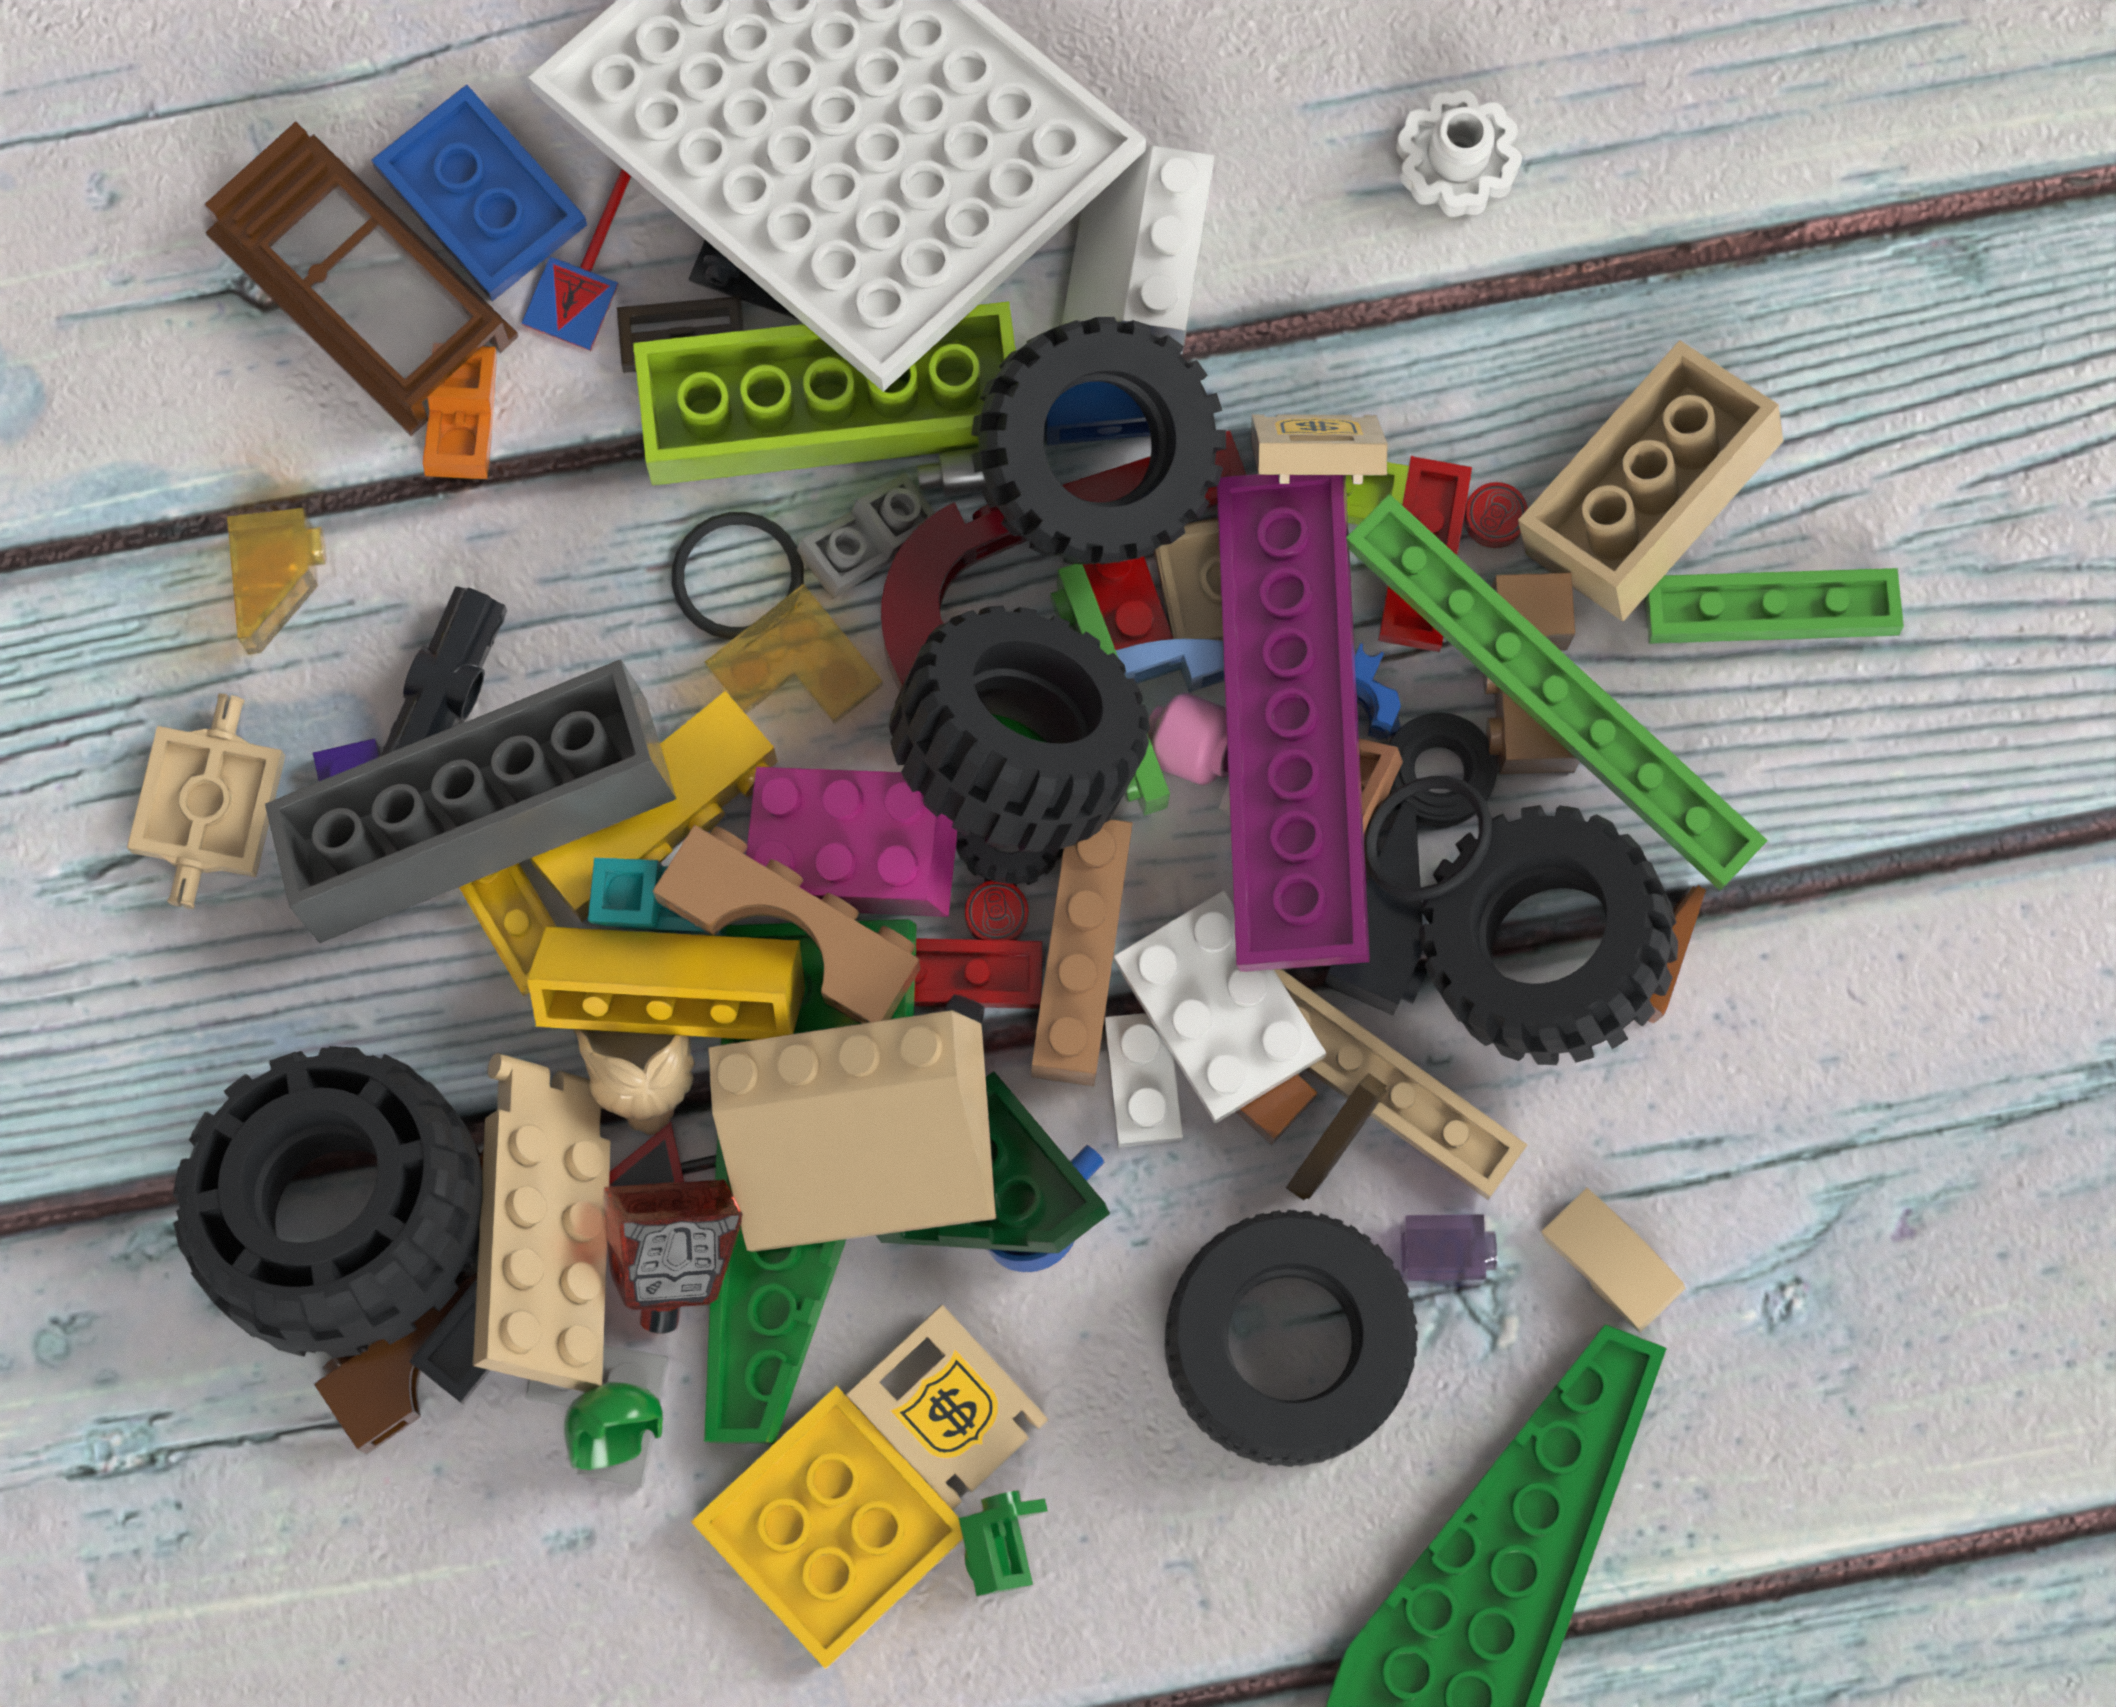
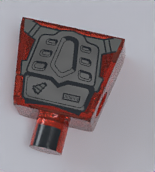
[603,1179,742,1334]

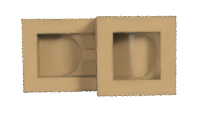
[1541,1188,1686,1333]

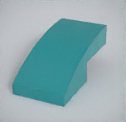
[588,857,727,936]

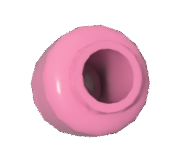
[1147,693,1229,786]

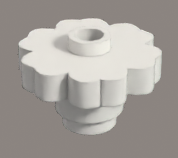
[1396,90,1522,217]

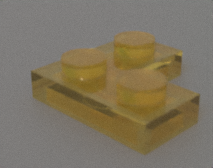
[704,584,883,724]

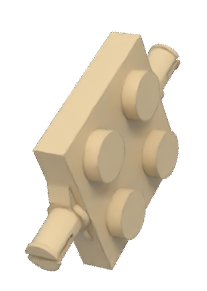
[127,693,285,909]

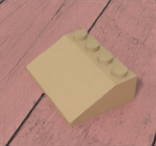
[708,1010,996,1252]

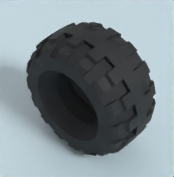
[173,1046,483,1358]

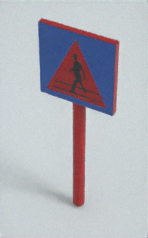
[521,168,631,351]

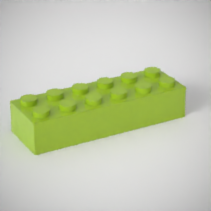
[633,301,1016,486]

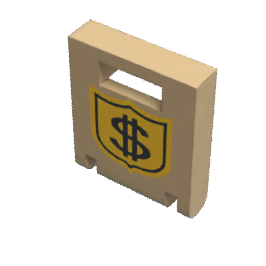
[1251,414,1388,484]
[845,1304,1048,1511]

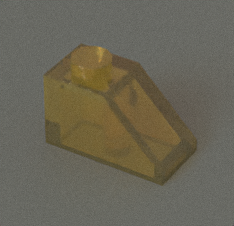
[227,508,327,655]

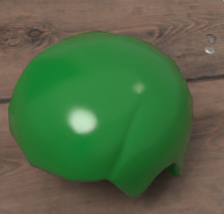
[564,1382,663,1470]

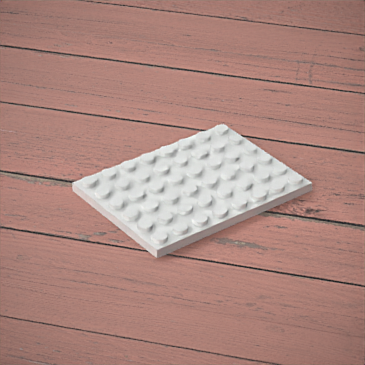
[528,0,1146,392]

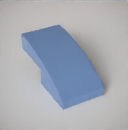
[1116,639,1225,693]

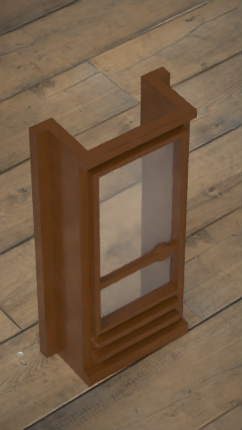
[204,121,519,437]

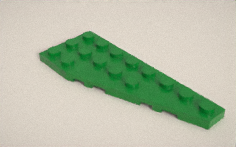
[704,919,917,1444]
[1324,1324,1667,1707]

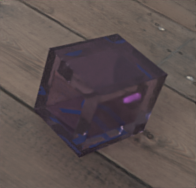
[1400,1214,1497,1288]

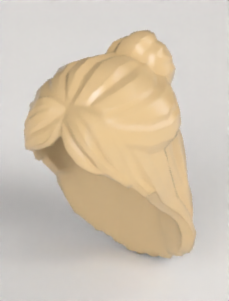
[572,1029,695,1135]

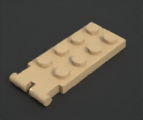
[473,1053,611,1392]

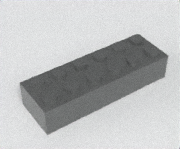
[265,659,676,943]

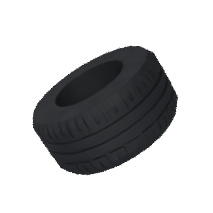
[1164,1209,1418,1467]

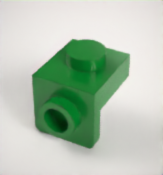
[958,1490,1048,1597]

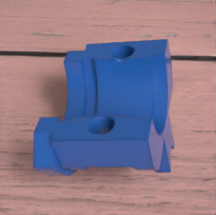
[1355,643,1401,740]

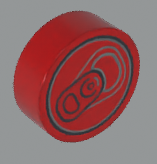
[1464,482,1528,548]
[965,880,1029,940]

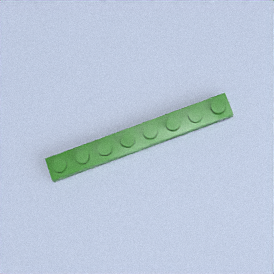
[1346,494,1768,891]

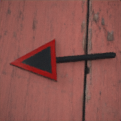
[609,1122,716,1190]

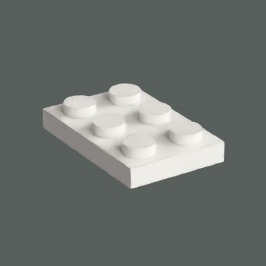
[1114,890,1326,1124]

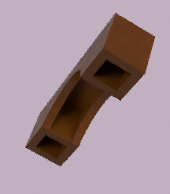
[314,1271,478,1455]

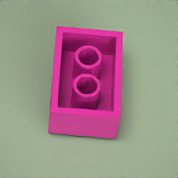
[746,767,957,917]

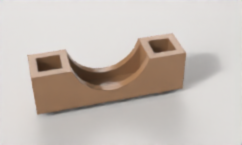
[1031,819,1133,1087]
[653,825,921,1024]

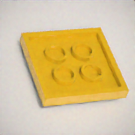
[691,1386,963,1669]

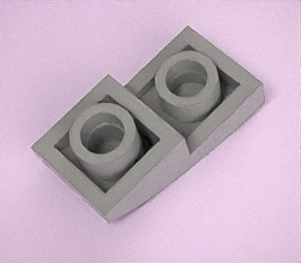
[796,473,936,599]

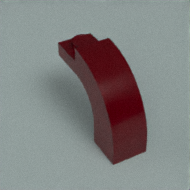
[881,502,1028,692]

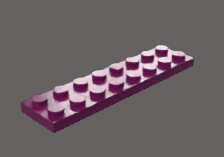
[1217,474,1370,972]

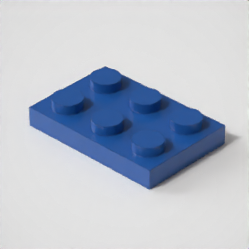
[371,84,587,301]

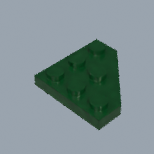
[875,1071,1110,1254]

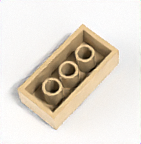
[1518,340,1783,621]

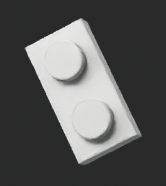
[1104,1013,1183,1148]

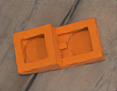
[422,344,497,479]

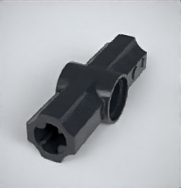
[380,586,507,757]

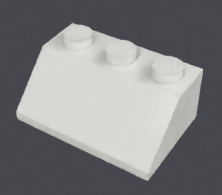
[1062,146,1215,355]

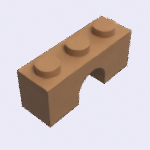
[1483,573,1580,774]

